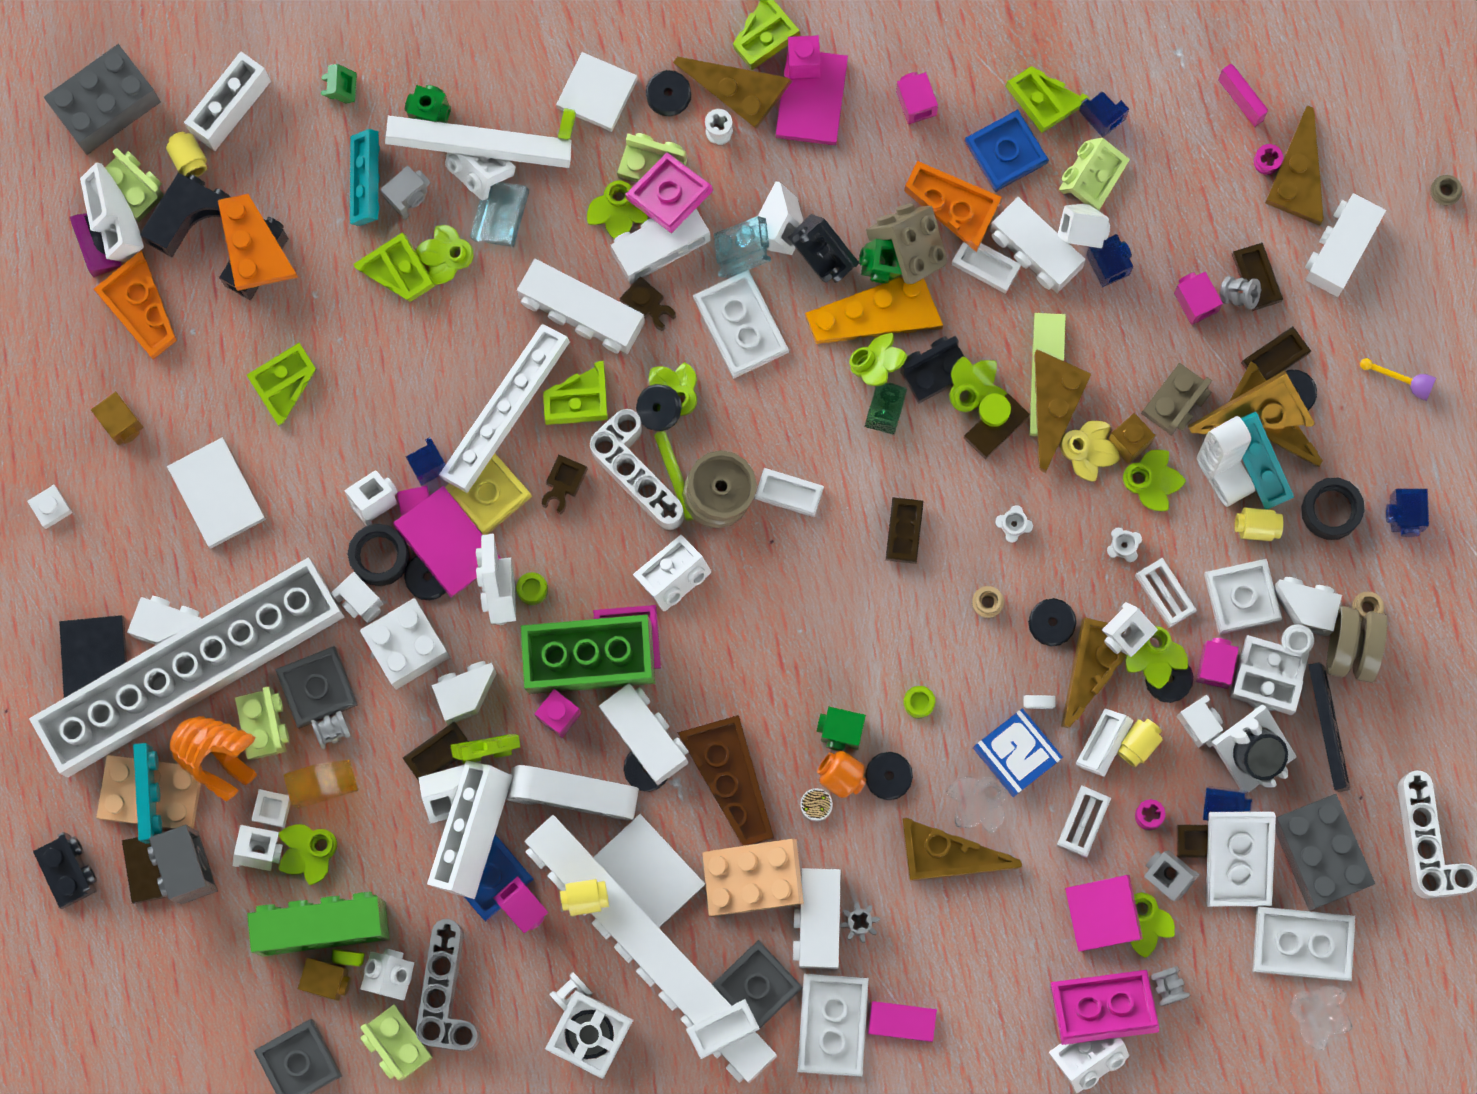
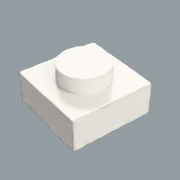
[27,485,73,529]
[252,789,292,828]

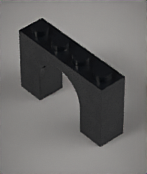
[140,172,289,301]

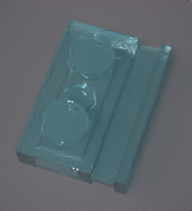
[470,182,530,247]
[714,216,771,278]

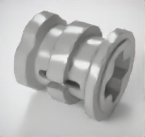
[1220,276,1261,310]
[311,711,351,750]
[1151,966,1191,1006]

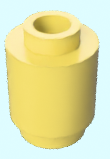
[166,132,207,177]
[1235,507,1283,541]
[1117,719,1163,767]
[560,879,609,916]

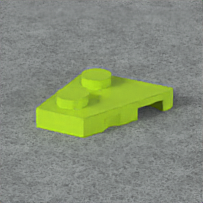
[733,0,801,70]
[1005,66,1090,133]
[353,232,436,302]
[246,342,317,426]
[543,361,608,425]
[451,734,521,764]

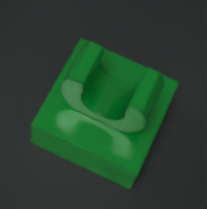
[321,63,357,104]

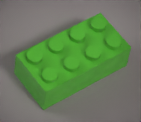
[521,615,656,694]
[247,892,390,957]

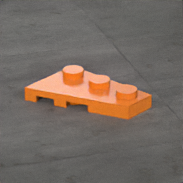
[904,161,1002,252]
[218,194,298,291]
[94,250,177,360]

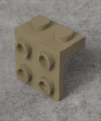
[866,203,947,284]

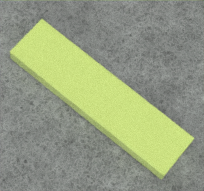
[1029,313,1066,436]

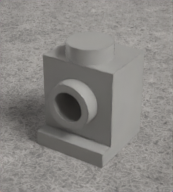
[380,166,431,220]
[1144,850,1200,901]

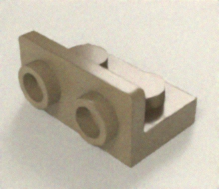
[1141,363,1212,436]

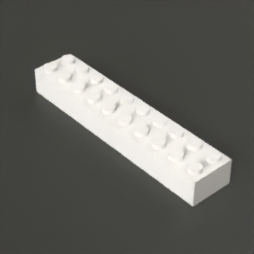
[29,557,345,778]
[525,815,777,1083]

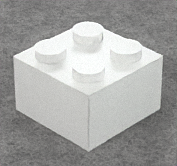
[360,598,451,690]

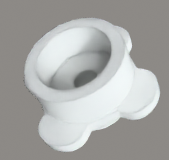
[995,505,1033,543]
[1107,528,1142,562]

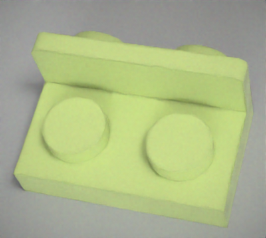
[617,133,687,182]
[1059,138,1130,210]
[105,148,164,222]
[235,687,289,760]
[360,1005,433,1081]

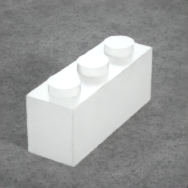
[184,52,271,151]
[1305,193,1386,297]
[990,197,1086,293]
[611,209,711,285]
[599,683,689,786]
[793,868,841,969]

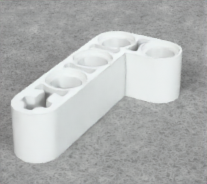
[590,409,684,530]
[1197,416,1255,507]
[506,765,639,820]
[1398,770,1477,899]

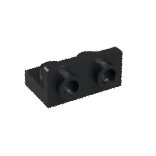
[900,336,965,404]
[33,832,97,909]

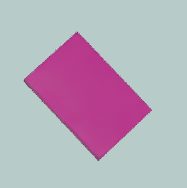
[776,50,848,146]
[393,486,502,598]
[1050,970,1159,1045]

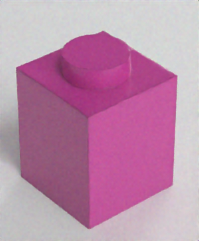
[788,35,820,79]
[896,72,938,125]
[1174,272,1223,325]
[1196,638,1239,689]
[534,689,582,738]
[493,876,548,933]

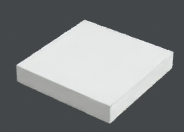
[556,52,638,132]
[1204,559,1282,635]

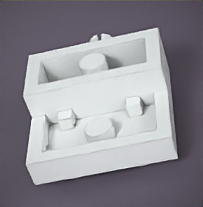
[476,534,516,625]
[1230,635,1309,728]

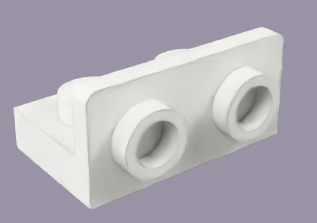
[445,152,516,201]
[633,535,711,611]
[1049,1038,1129,1093]

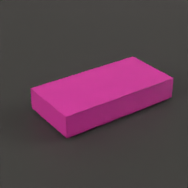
[1218,64,1268,127]
[868,1001,937,1042]

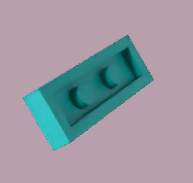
[350,129,380,226]
[1241,412,1294,509]
[133,743,162,844]

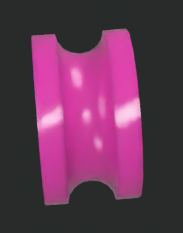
[1254,144,1283,175]
[1135,799,1166,830]

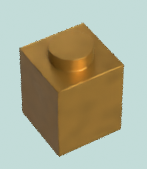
[91,391,144,445]
[1108,413,1156,464]
[298,958,351,1001]

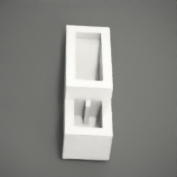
[80,162,144,262]

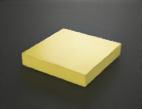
[445,453,532,535]

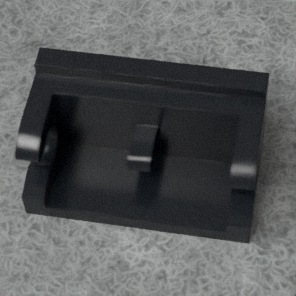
[787,214,859,283]

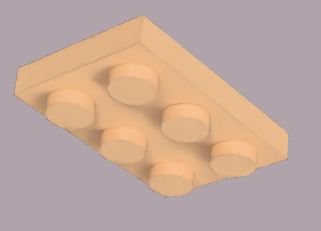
[96,755,203,829]
[702,839,804,917]

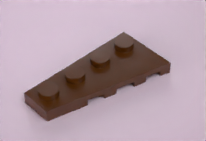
[677,715,774,846]

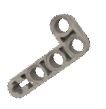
[416,919,480,1051]

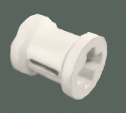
[705,109,733,145]
[550,972,593,1011]

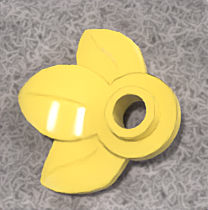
[1060,421,1120,482]

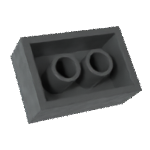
[44,44,161,155]
[1275,794,1375,911]

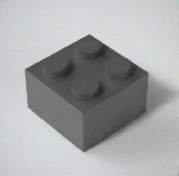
[147,825,218,905]

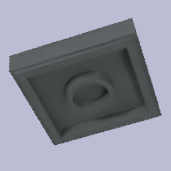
[275,646,358,729]
[712,940,803,1032]
[254,1019,342,1094]

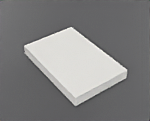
[693,270,789,379]
[167,437,266,549]
[1206,812,1276,907]
[593,814,706,928]
[1252,907,1355,981]
[797,974,869,1077]

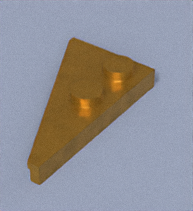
[673,56,793,128]
[1265,105,1324,226]
[1034,349,1092,473]
[1229,362,1323,468]
[1188,371,1315,435]
[1061,617,1126,728]
[902,818,1022,881]

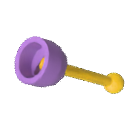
[1360,358,1436,401]

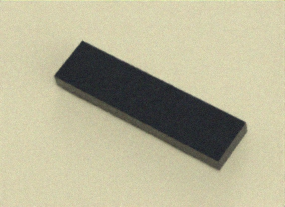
[1308,662,1351,792]

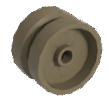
[682,450,757,528]
[1326,606,1387,683]

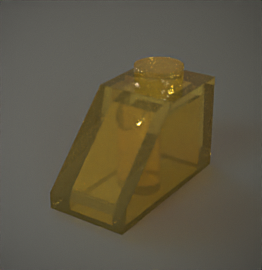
[283,759,358,809]

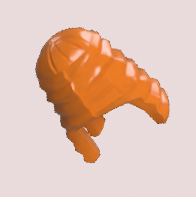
[170,716,257,802]

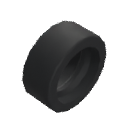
[1301,477,1365,540]
[347,524,410,586]

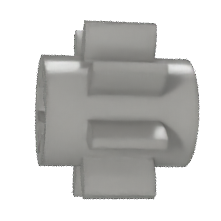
[840,902,880,943]

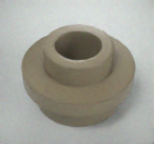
[1430,175,1462,206]

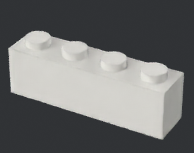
[517,259,645,354]
[427,760,513,899]

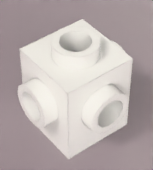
[360,948,414,1001]

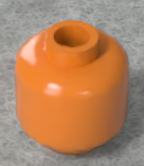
[817,750,866,798]

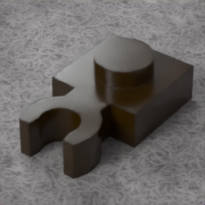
[620,276,676,331]
[542,454,588,514]

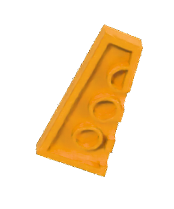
[805,277,943,344]

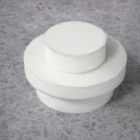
[1282,624,1314,656]

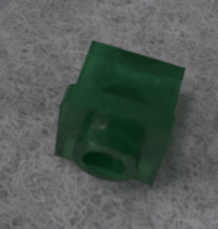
[864,382,907,435]

